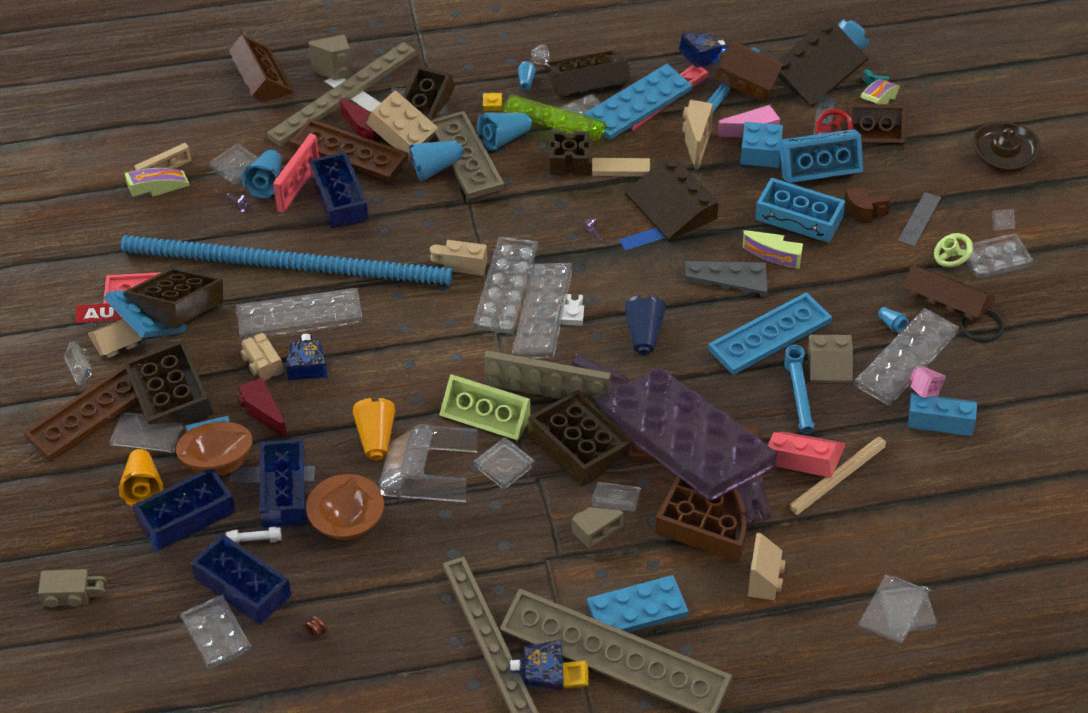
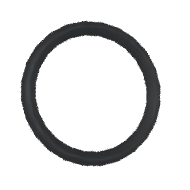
[960,310,1004,342]

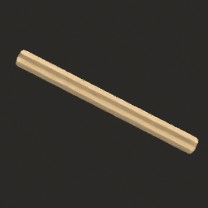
[789,437,886,515]

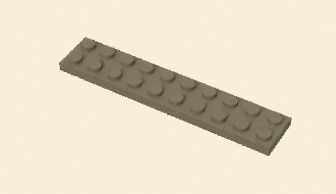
[500,588,732,713]

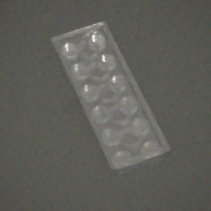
[473,236,538,334]
[512,263,573,359]
[236,288,363,340]
[854,308,959,406]

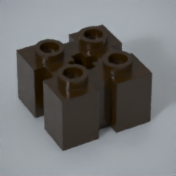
[550,131,589,175]

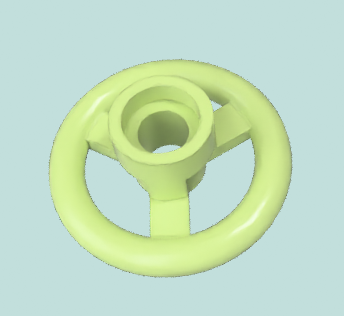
[934,233,973,268]

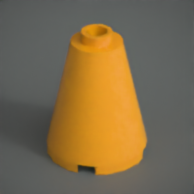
[353,398,396,461]
[119,449,164,508]

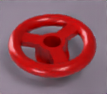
[815,109,853,135]

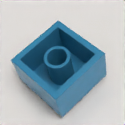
[741,122,783,168]

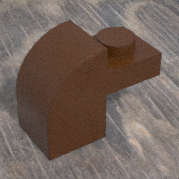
[844,187,890,223]

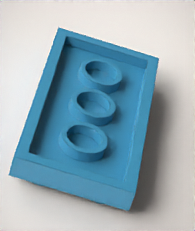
[587,575,689,633]

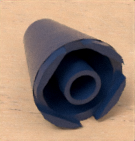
[625,295,666,355]

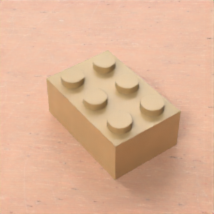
[366,90,438,161]

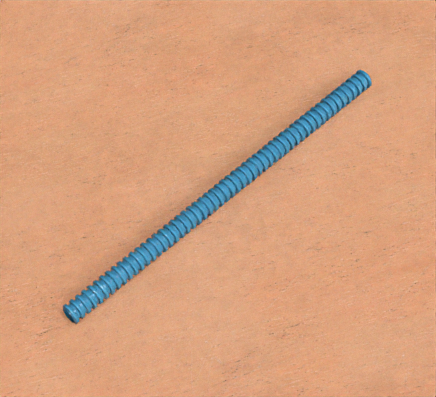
[121,235,453,286]

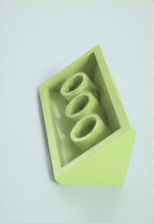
[439,374,530,440]

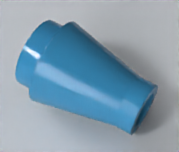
[518,62,536,90]
[878,307,909,333]

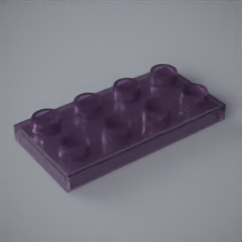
[595,368,777,501]

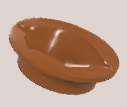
[176,422,253,477]
[306,474,384,540]

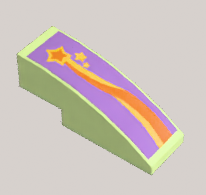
[861,79,900,104]
[125,168,189,197]
[742,230,803,269]

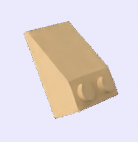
[682,100,713,170]

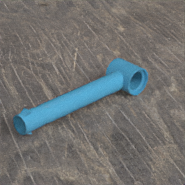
[784,345,815,434]

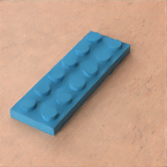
[584,64,692,140]
[708,292,832,375]

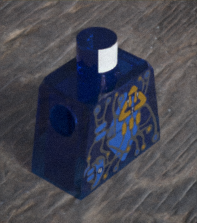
[678,33,726,68]
[286,334,328,380]
[509,640,564,690]

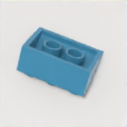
[907,392,977,436]

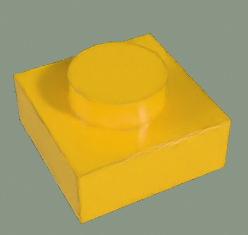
[483,93,502,111]
[562,661,588,688]

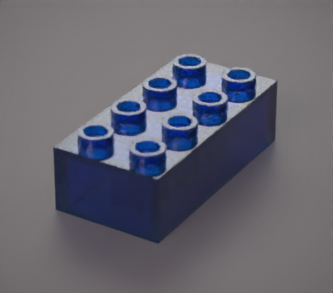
[309,151,369,229]
[260,439,307,528]
[132,469,236,551]
[191,534,292,625]

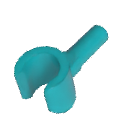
[862,70,889,85]

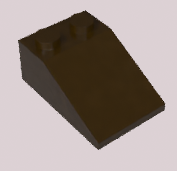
[403,65,455,121]

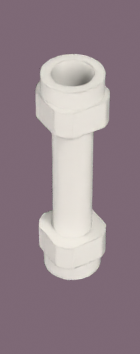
[226,527,282,546]

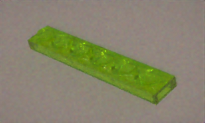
[502,94,607,141]

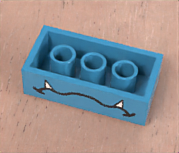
[779,129,863,183]
[755,178,845,243]

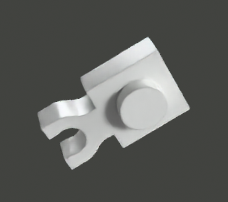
[562,294,584,326]

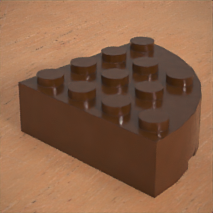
[656,453,746,562]

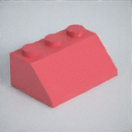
[766,432,845,478]

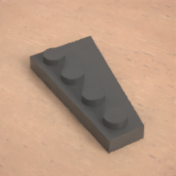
[685,261,767,297]

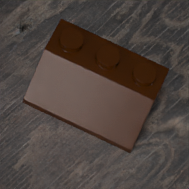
[715,41,783,102]
[846,103,906,143]

